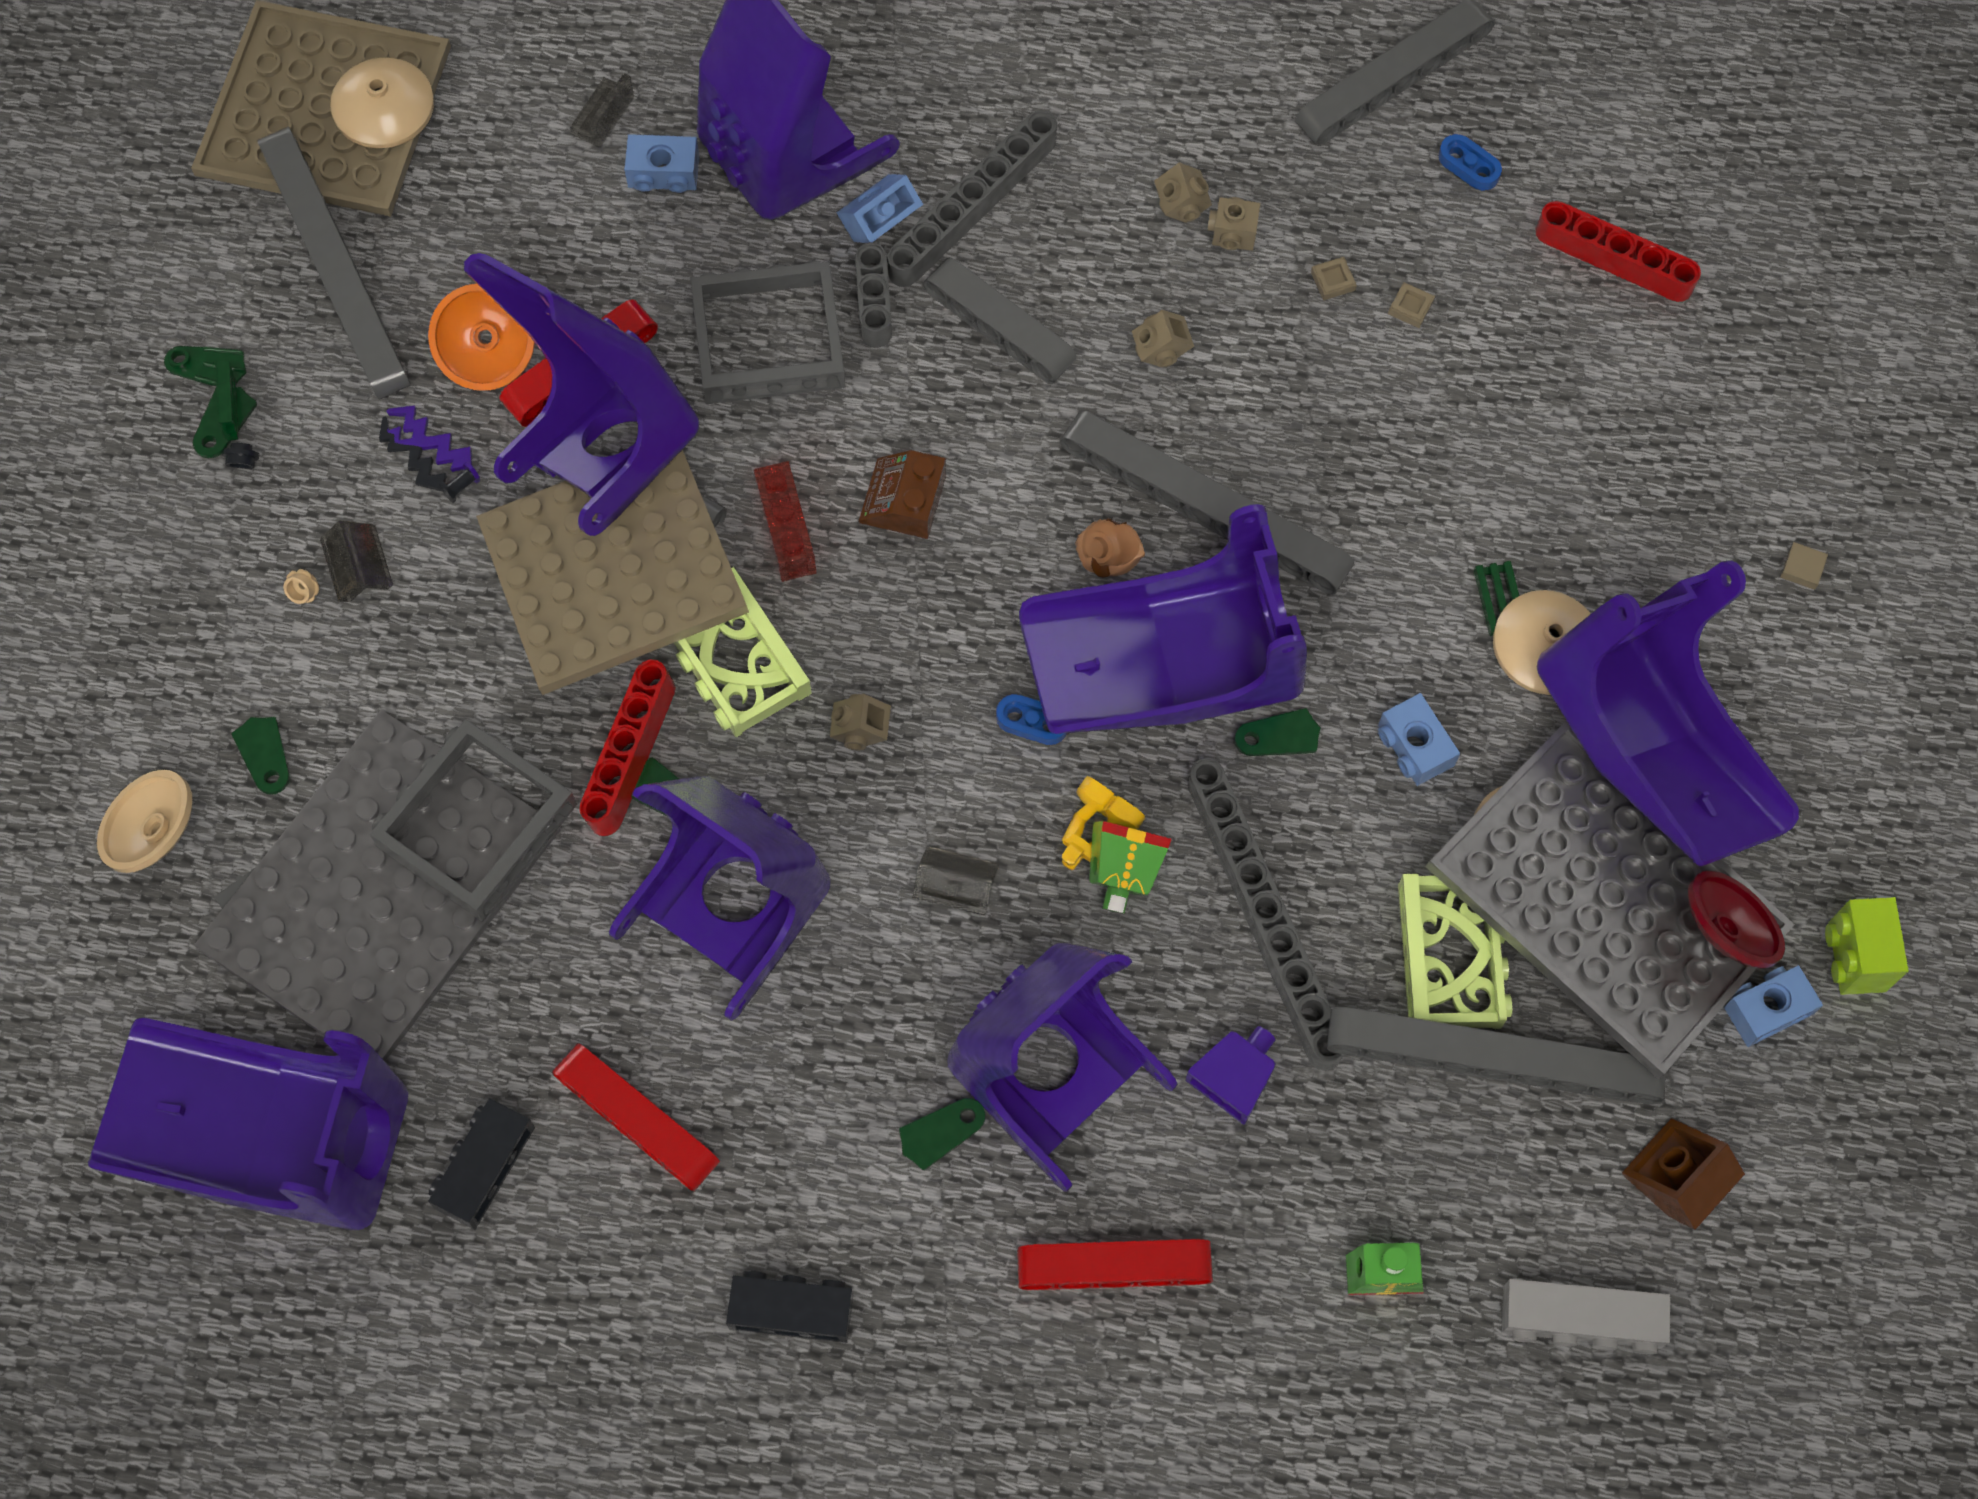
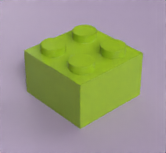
[1825,897,1909,995]

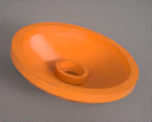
[428,284,535,391]

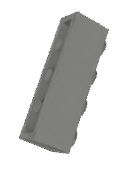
[1502,1279,1670,1354]

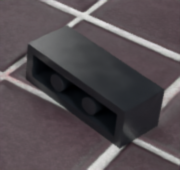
[428,1098,535,1230]
[726,1271,854,1343]

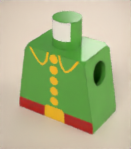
[1089,821,1171,914]
[1345,1243,1424,1295]

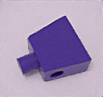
[1185,1026,1276,1125]

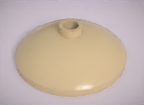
[330,57,434,148]
[1493,590,1591,695]
[97,770,192,873]

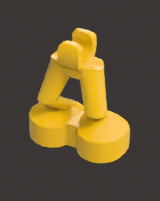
[1062,776,1145,870]

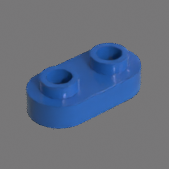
[1438,134,1502,190]
[996,694,1067,745]

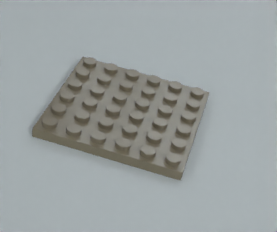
[191,0,451,217]
[476,450,749,695]

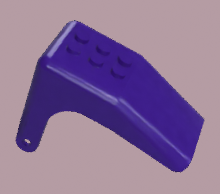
[697,0,900,220]
[464,253,699,536]
[1019,504,1307,734]
[1536,560,1799,866]
[609,776,831,1021]
[947,943,1178,1192]
[88,1018,408,1230]

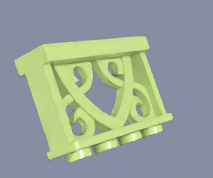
[674,567,812,737]
[1398,874,1512,1029]

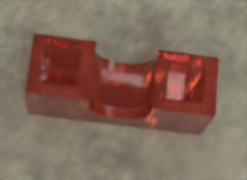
[753,461,817,582]

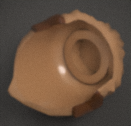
[1075,518,1145,578]

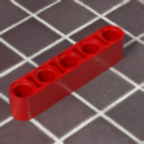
[1535,201,1701,302]
[499,299,658,427]
[579,659,676,836]
[552,1043,720,1192]
[1017,1239,1213,1290]

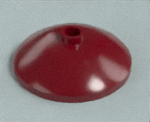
[1688,871,1785,968]

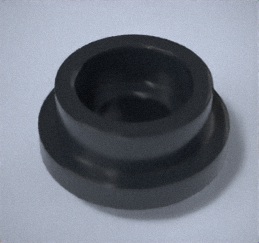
[222,443,259,469]

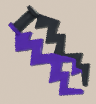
[379,405,480,503]

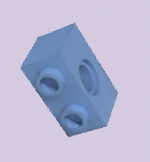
[624,134,699,193]
[837,174,923,243]
[1378,693,1460,786]
[1724,965,1823,1047]

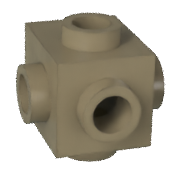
[1154,162,1212,223]
[1207,197,1261,251]
[1132,310,1194,367]
[830,694,891,750]

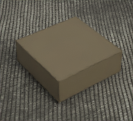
[1311,257,1357,300]
[1388,282,1435,328]
[1780,542,1828,590]

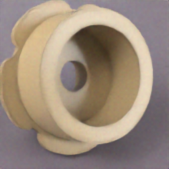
[283,569,319,604]

